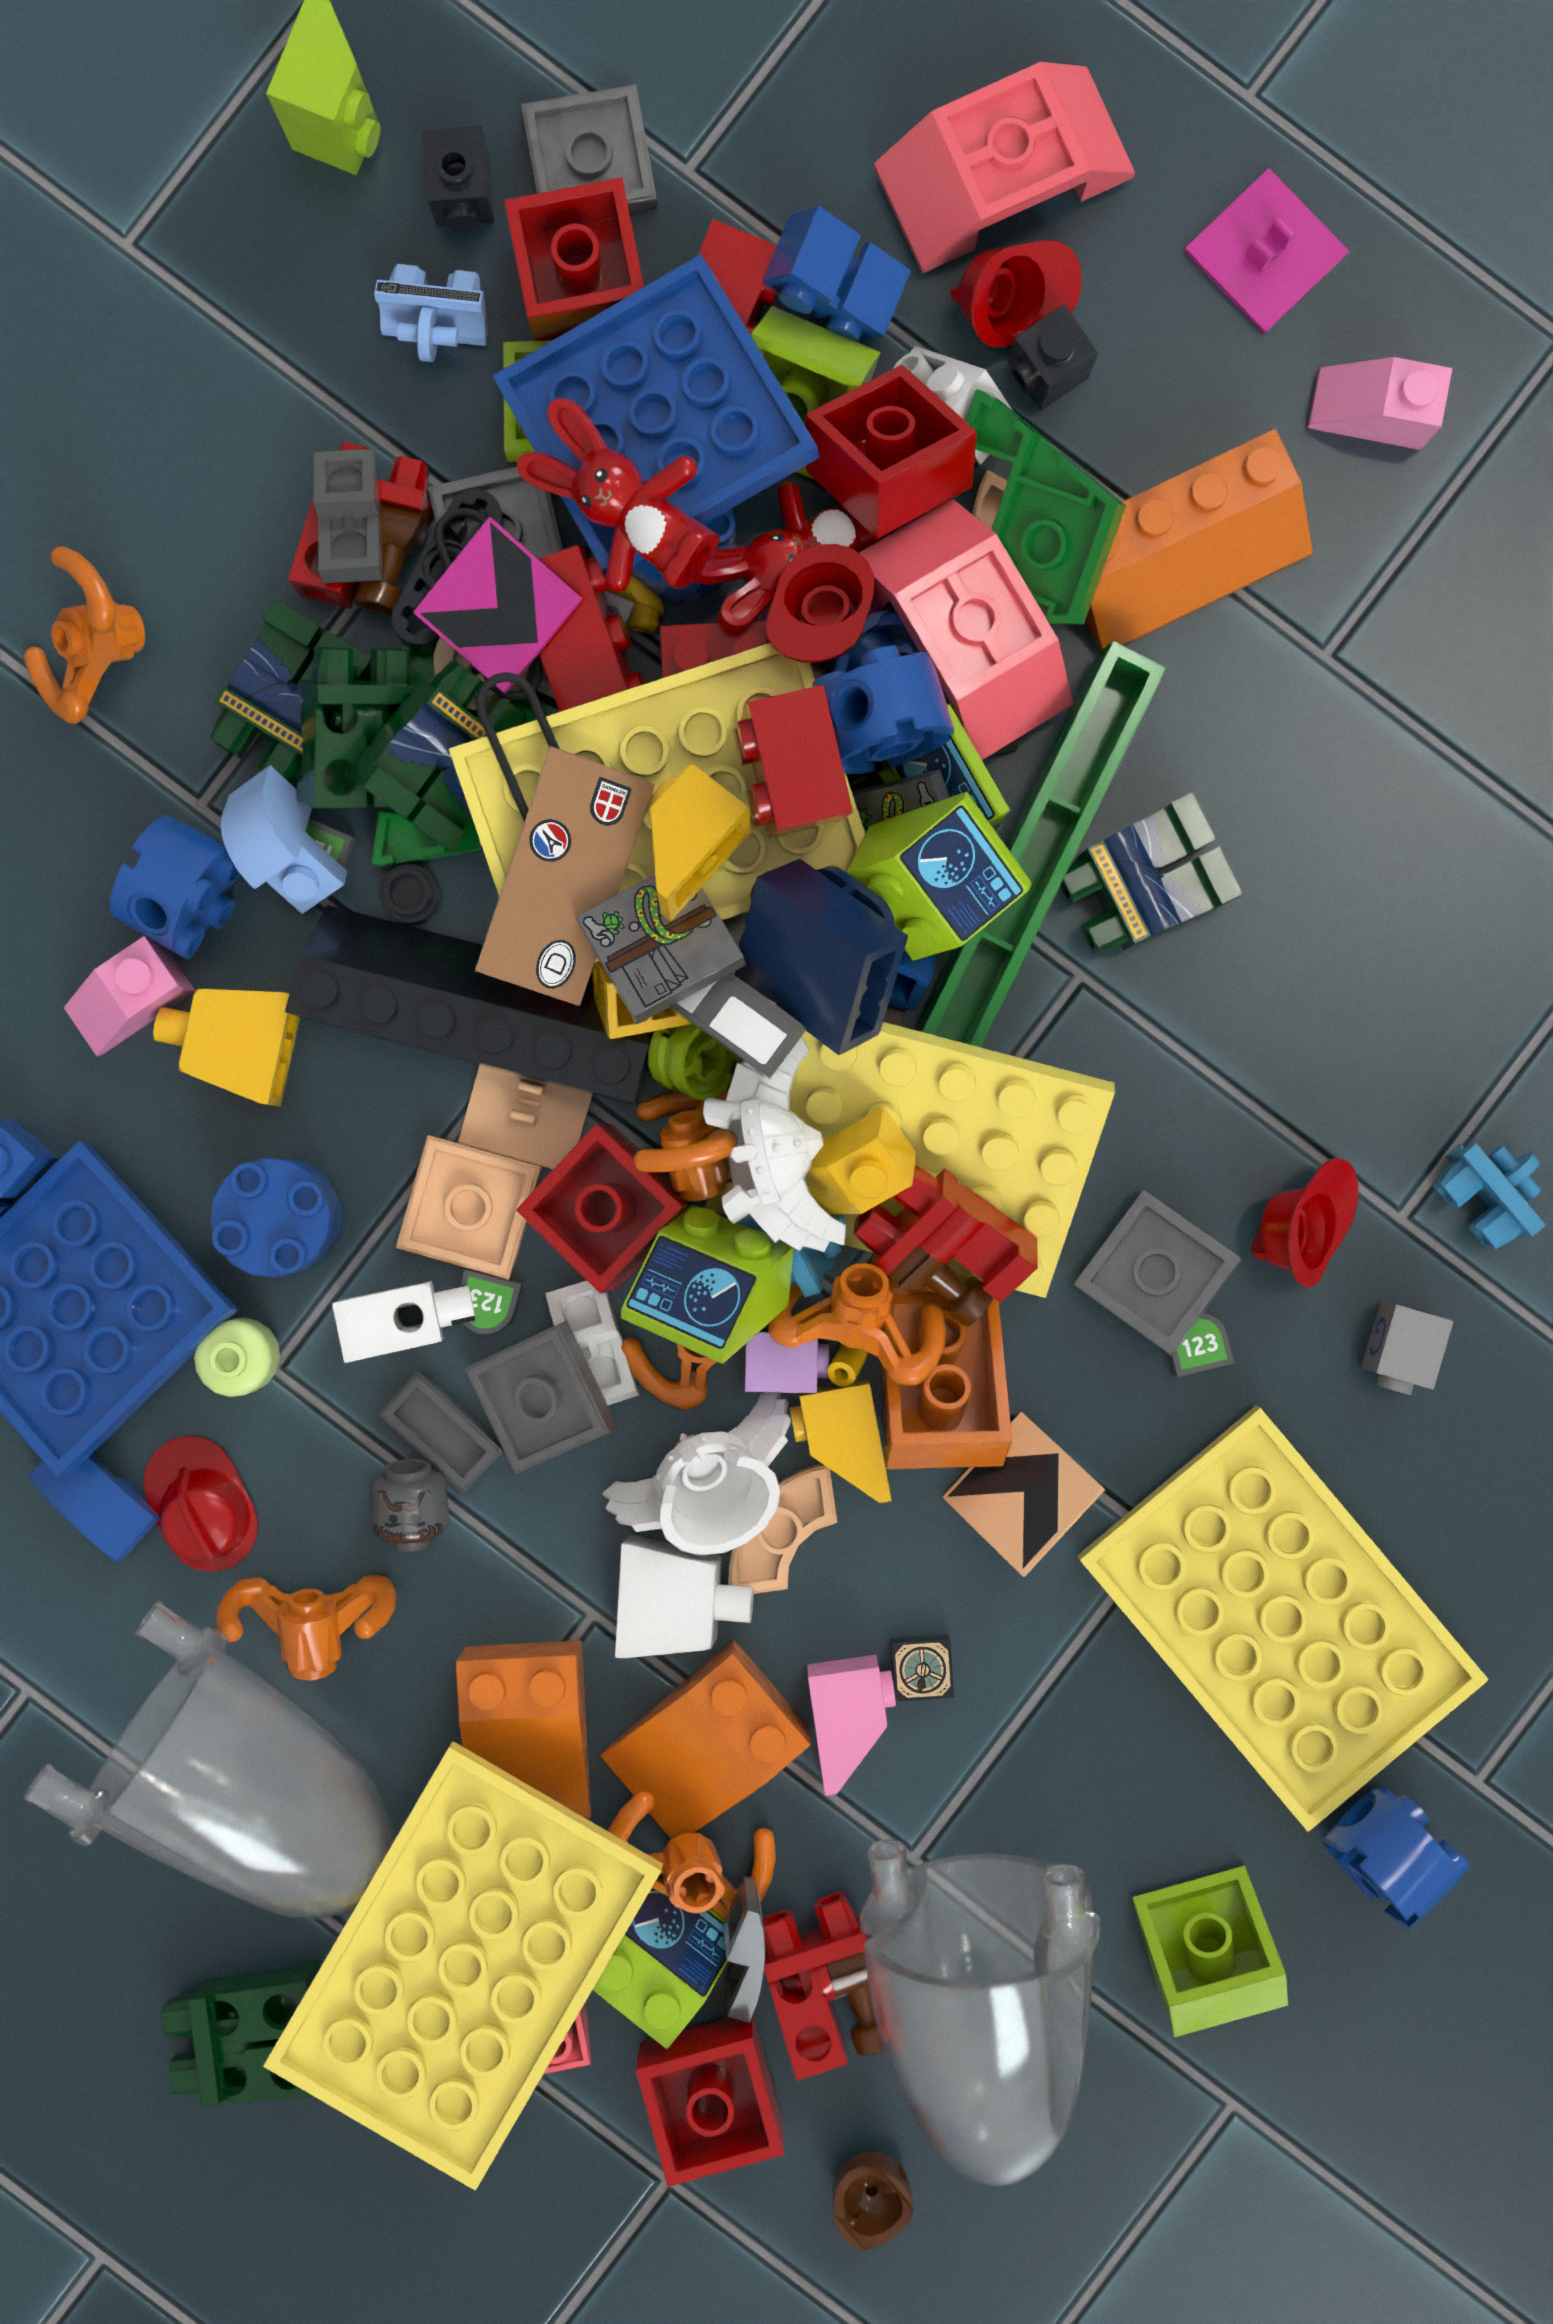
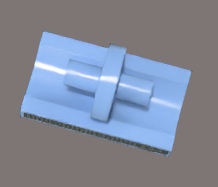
[374,264,488,362]

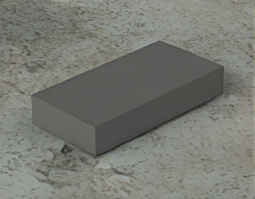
[378,1369,504,1494]

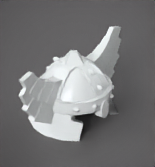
[703,1037,846,1252]
[602,1392,791,1555]

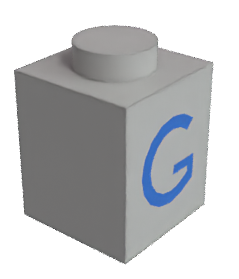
[1361,1301,1454,1395]

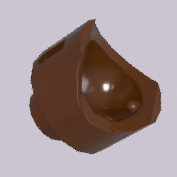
[832,2151,914,2250]

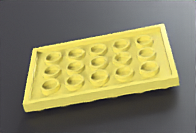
[449,643,865,963]
[705,1000,1115,1298]
[1077,1405,1489,1832]
[263,1741,663,2191]

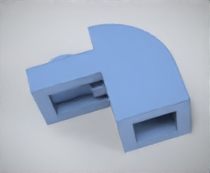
[221,765,348,914]

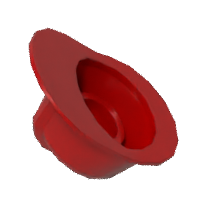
[950,240,1082,347]
[766,544,874,663]
[1250,1158,1358,1288]
[143,1435,259,1572]

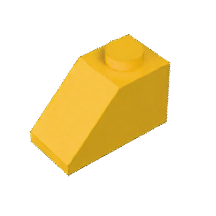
[650,763,751,922]
[804,1106,916,1214]
[790,1378,892,1503]

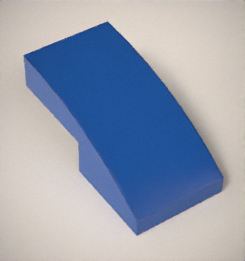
[27,1453,161,1562]

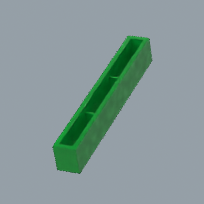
[914,641,1166,1047]

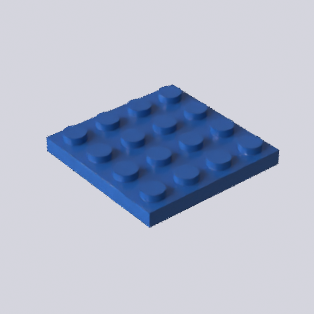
[492,254,820,576]
[0,1141,238,1478]

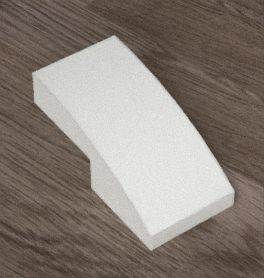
[545,1280,639,1405]

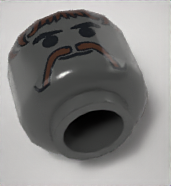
[370,1459,449,1552]

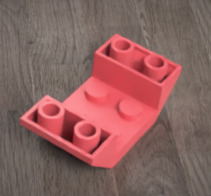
[873,62,1135,274]
[859,498,1073,760]

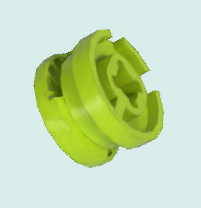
[648,1024,740,1101]

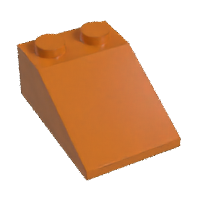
[881,1277,1012,1469]
[600,1639,810,1839]
[456,1640,591,1819]

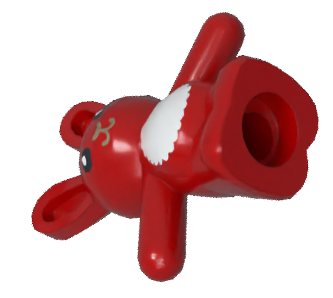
[517,398,720,592]
[694,481,889,632]

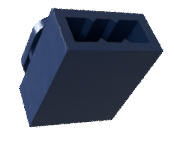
[734,858,908,1055]

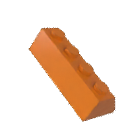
[1085,428,1313,652]

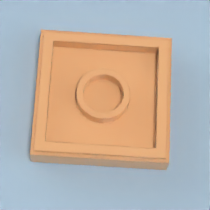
[396,1135,543,1280]

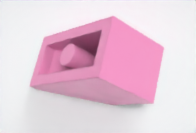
[1307,357,1453,450]
[64,936,196,1057]
[807,1655,896,1796]

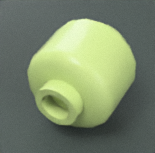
[194,1317,280,1397]

